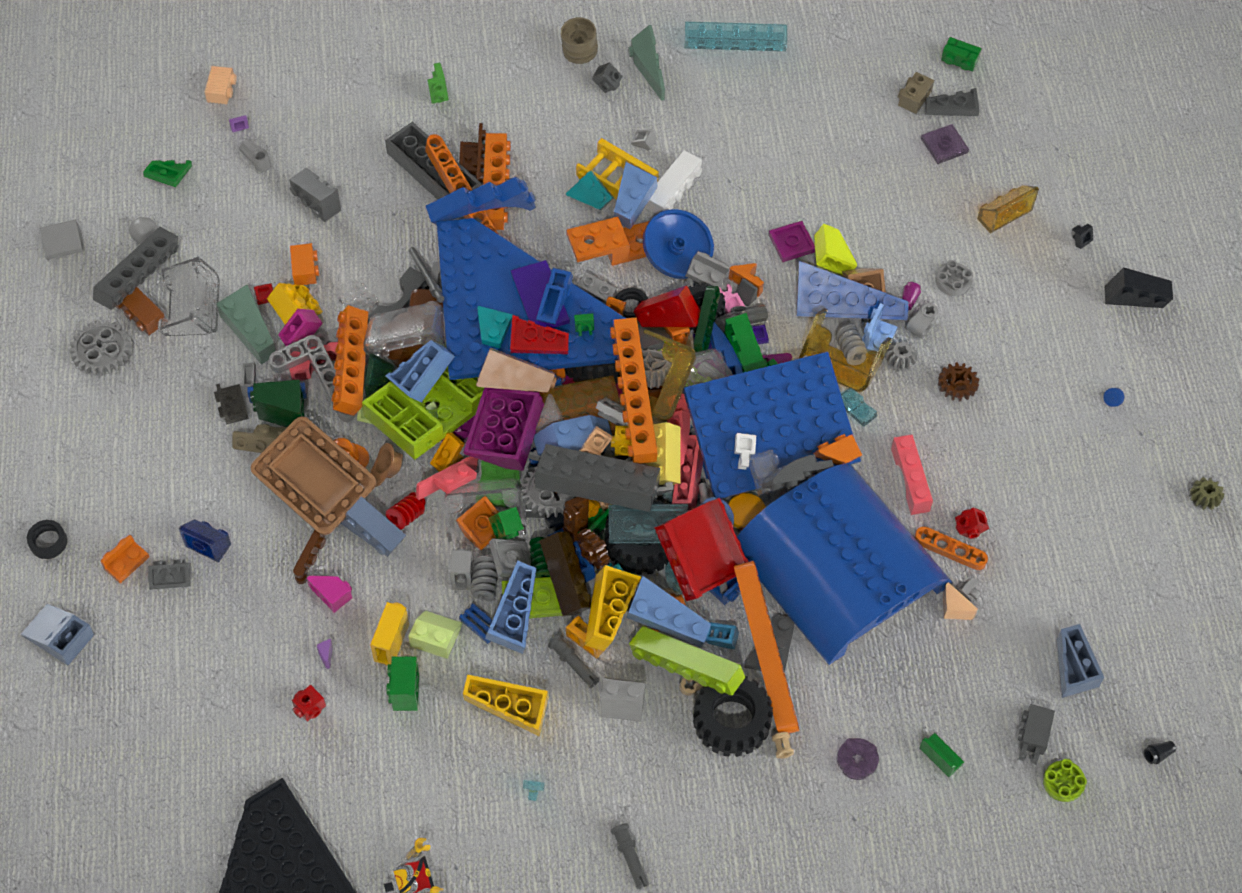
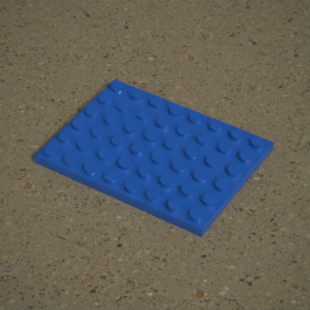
[683,352,861,499]

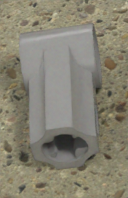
[239,139,271,172]

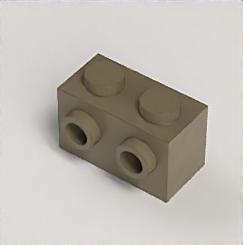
[898,72,935,114]

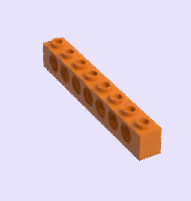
[610,317,658,464]

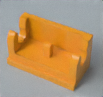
[566,615,605,659]

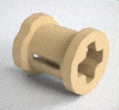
[772,732,794,759]

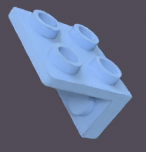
[862,303,897,359]

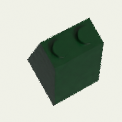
[250,379,305,427]

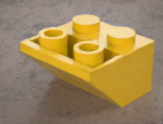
[267,283,323,325]

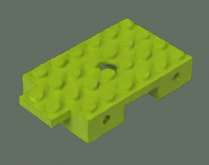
[362,342,484,460]

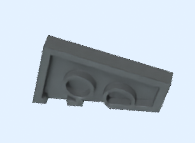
[925,88,979,116]
[744,615,795,673]

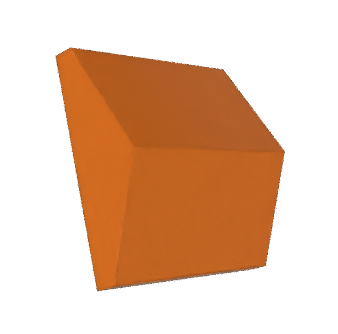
[456,496,499,551]

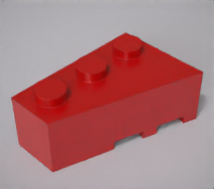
[633,285,701,327]

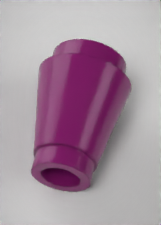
[902,282,921,310]

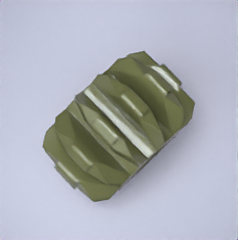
[1190,477,1224,510]

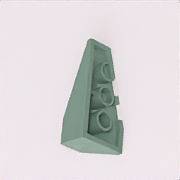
[628,25,665,101]

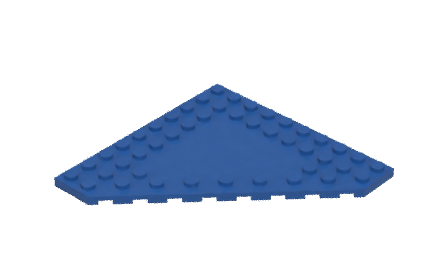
[437,218,631,380]

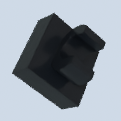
[1072,223,1094,249]

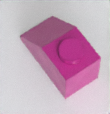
[278,309,322,346]
[306,576,352,613]

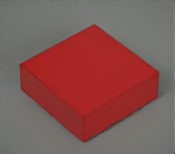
[254,283,273,305]

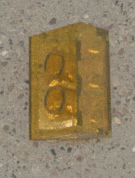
[977,185,1039,234]

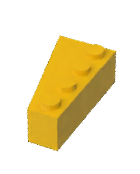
[585,565,641,651]
[463,674,549,737]

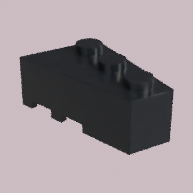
[1104,267,1173,308]

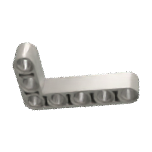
[269,335,355,422]

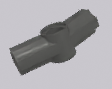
[714,304,768,333]

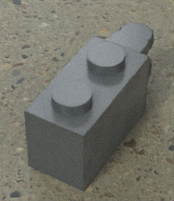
[1017,704,1055,765]

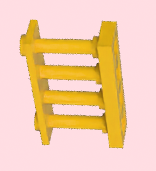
[576,138,659,200]

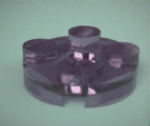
[837,738,879,780]

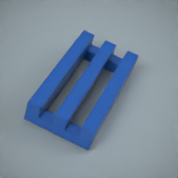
[459,604,492,644]

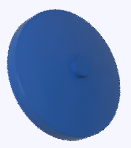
[643,209,714,279]

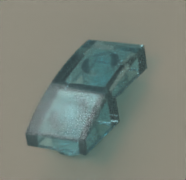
[841,388,877,427]

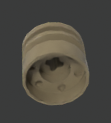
[560,17,598,64]

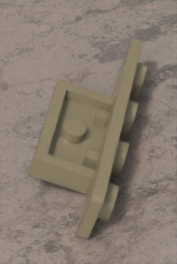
[232,424,287,453]

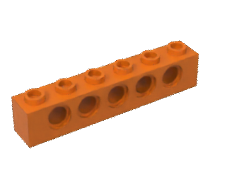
[483,133,511,230]
[332,305,368,416]

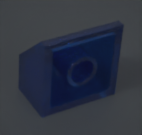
[179,519,231,563]

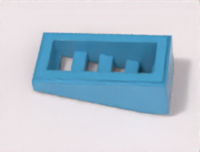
[705,622,739,650]

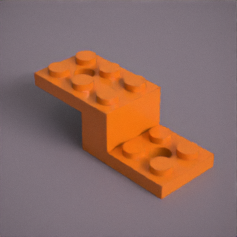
[566,216,650,266]

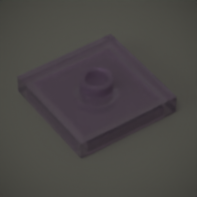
[921,124,969,164]

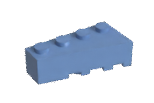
[485,560,536,654]
[626,576,711,647]

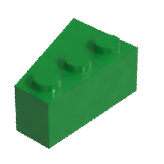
[724,313,768,373]

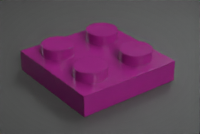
[769,221,815,263]

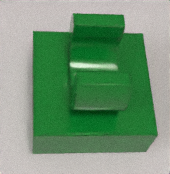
[574,313,594,336]

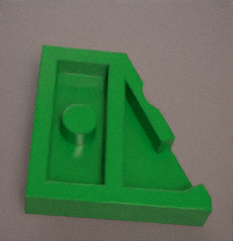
[143,160,192,188]

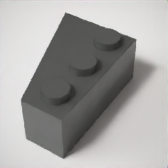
[289,168,341,222]

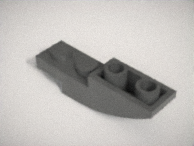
[762,454,834,491]

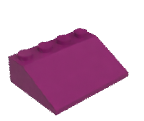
[463,387,544,471]

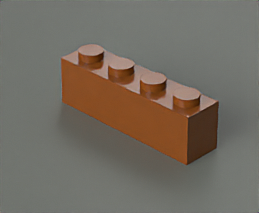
[116,287,167,336]

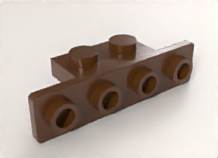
[459,123,486,183]

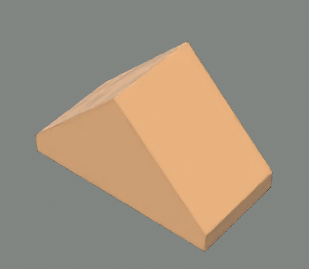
[943,582,978,620]

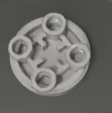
[935,260,973,296]

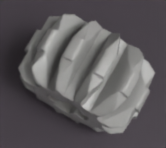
[885,339,918,371]

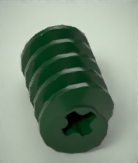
[529,537,550,578]

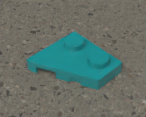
[565,171,614,210]
[477,306,513,348]

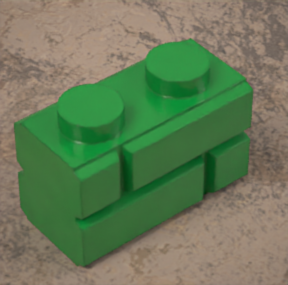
[941,37,982,72]

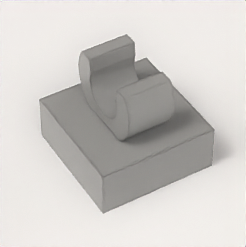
[957,576,981,601]

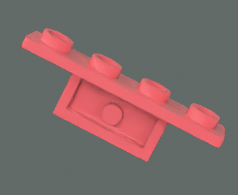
[416,456,478,500]

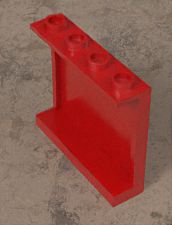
[654,498,748,601]

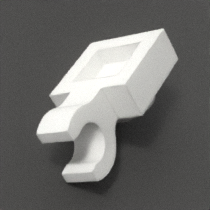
[734,433,756,470]

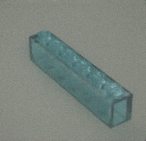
[684,21,788,52]

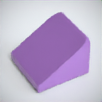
[229,115,249,132]
[317,639,333,669]

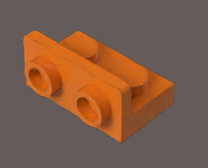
[100,535,149,583]

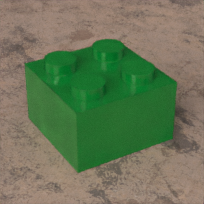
[386,656,419,711]

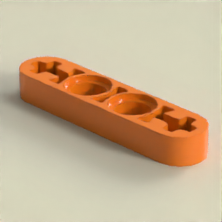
[914,527,988,570]

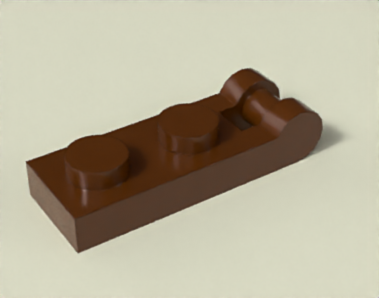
[293,529,326,584]

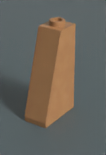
[476,348,557,392]

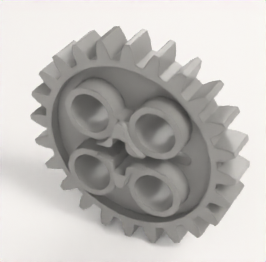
[69,320,132,376]
[521,467,576,518]

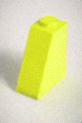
[814,224,857,276]

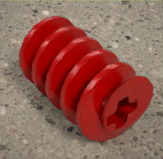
[385,492,425,530]

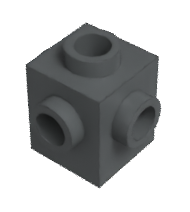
[592,62,623,93]

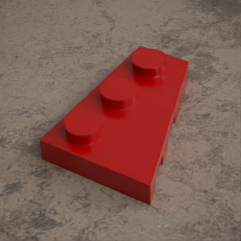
[510,315,569,354]

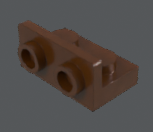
[563,497,589,542]

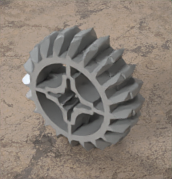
[627,348,675,389]

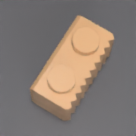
[205,66,236,104]

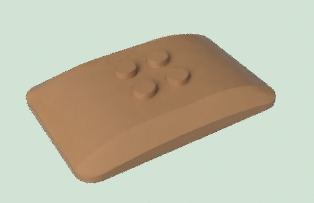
[251,417,377,535]

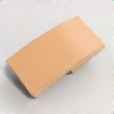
[579,426,612,455]

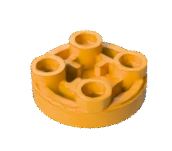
[728,493,766,530]

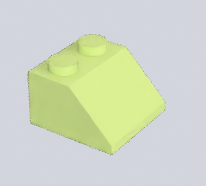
[408,610,463,659]

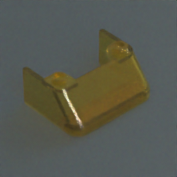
[799,308,892,392]
[616,329,696,420]

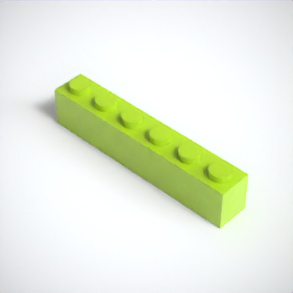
[629,626,746,696]

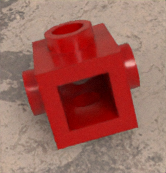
[955,507,989,539]
[292,684,326,722]

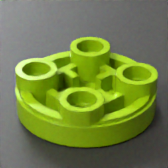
[1043,759,1087,802]

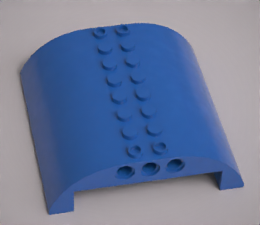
[737,464,953,665]

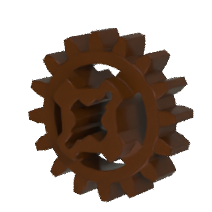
[938,362,979,402]
[577,528,610,570]

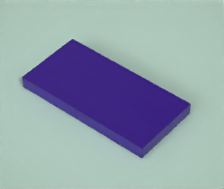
[511,260,570,328]

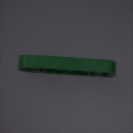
[694,286,720,353]

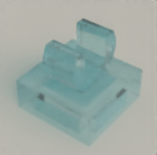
[523,780,546,801]

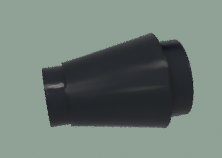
[1144,741,1176,764]

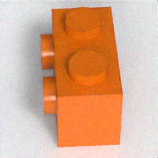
[290,243,319,285]

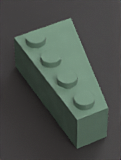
[216,285,276,365]

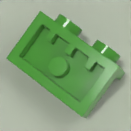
[427,62,449,104]

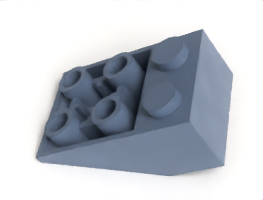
[21,604,94,666]

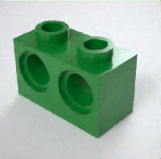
[488,507,524,540]

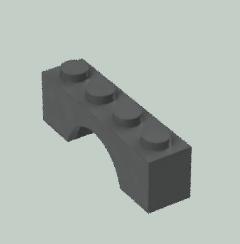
[368,267,429,335]

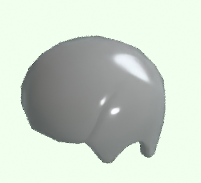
[129,217,158,244]

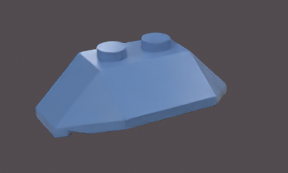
[533,415,612,456]

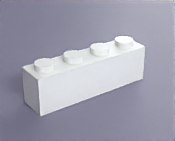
[645,150,702,215]

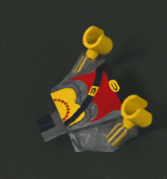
[384,838,443,893]

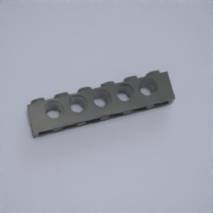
[93,227,179,310]

